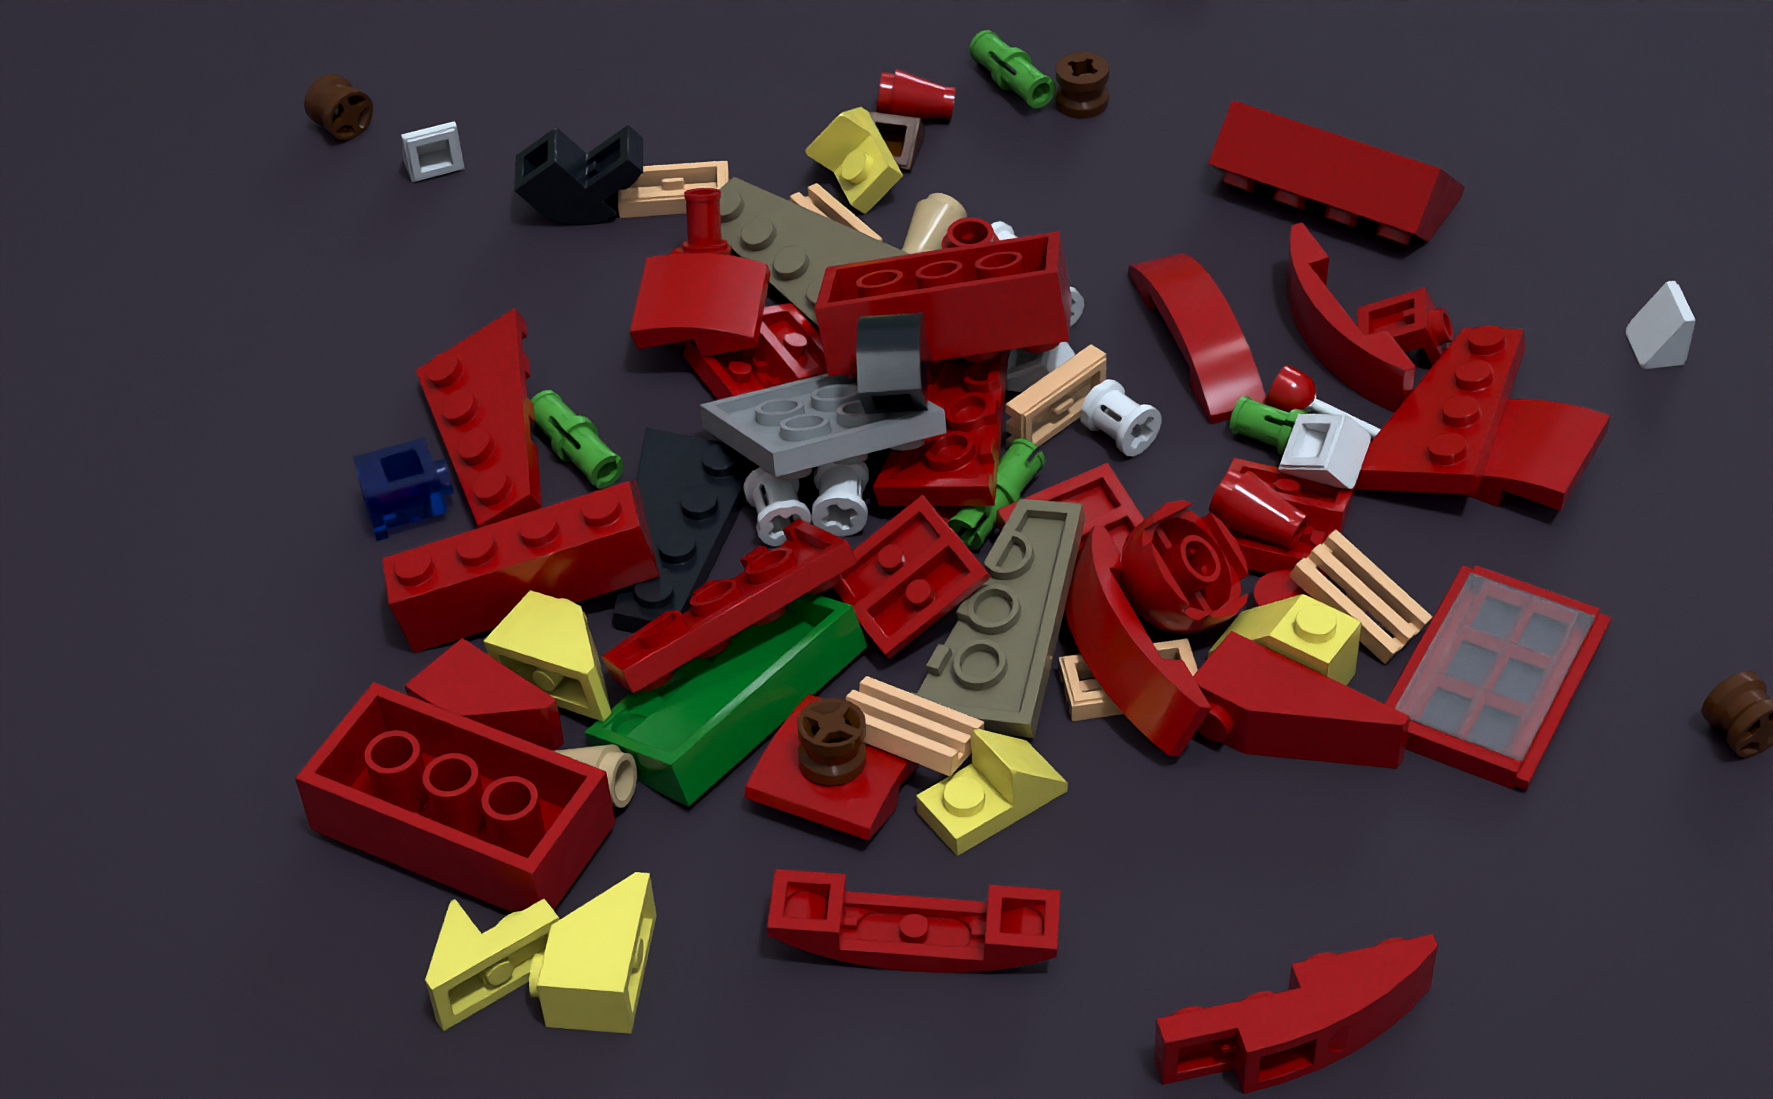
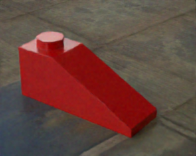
[1193,631,1410,769]

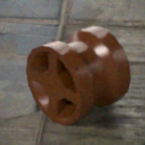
[1055,51,1109,119]
[304,73,373,140]
[1701,670,1773,758]
[797,698,866,786]

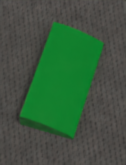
[584,593,868,806]

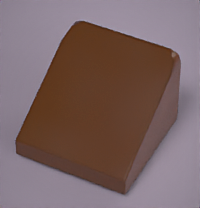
[868,111,926,172]

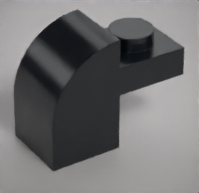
[514,125,643,225]
[856,312,934,414]

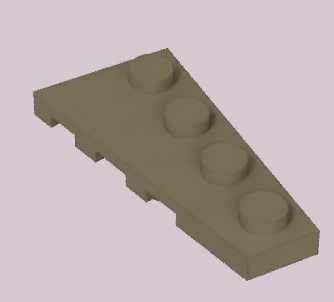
[719,177,909,332]
[911,499,1086,738]

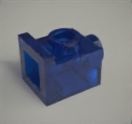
[353,437,454,541]

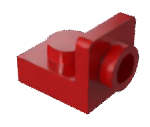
[1357,287,1454,366]

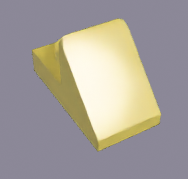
[805,107,903,214]
[916,729,1068,856]
[425,899,559,1031]

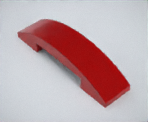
[1286,223,1416,413]
[1128,253,1266,424]
[1064,526,1211,756]
[767,869,1061,973]

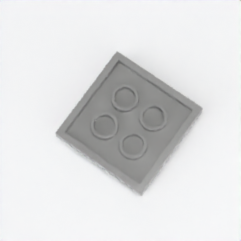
[699,373,947,480]

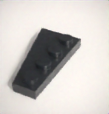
[614,427,760,633]

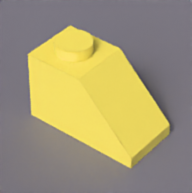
[483,590,611,722]
[1207,594,1362,686]
[529,872,657,1034]

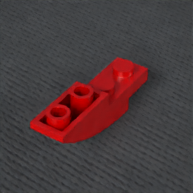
[1154,934,1438,1094]

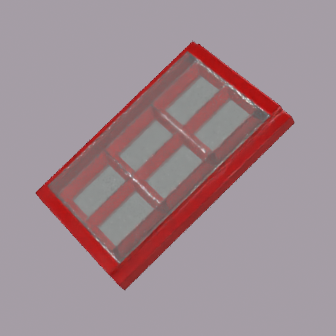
[1385,565,1612,790]

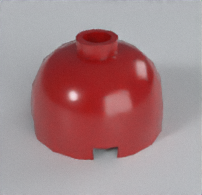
[1120,500,1249,635]

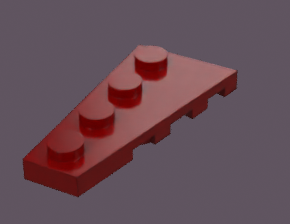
[415,308,542,528]
[1355,325,1526,495]
[873,350,1009,506]
[601,518,857,693]

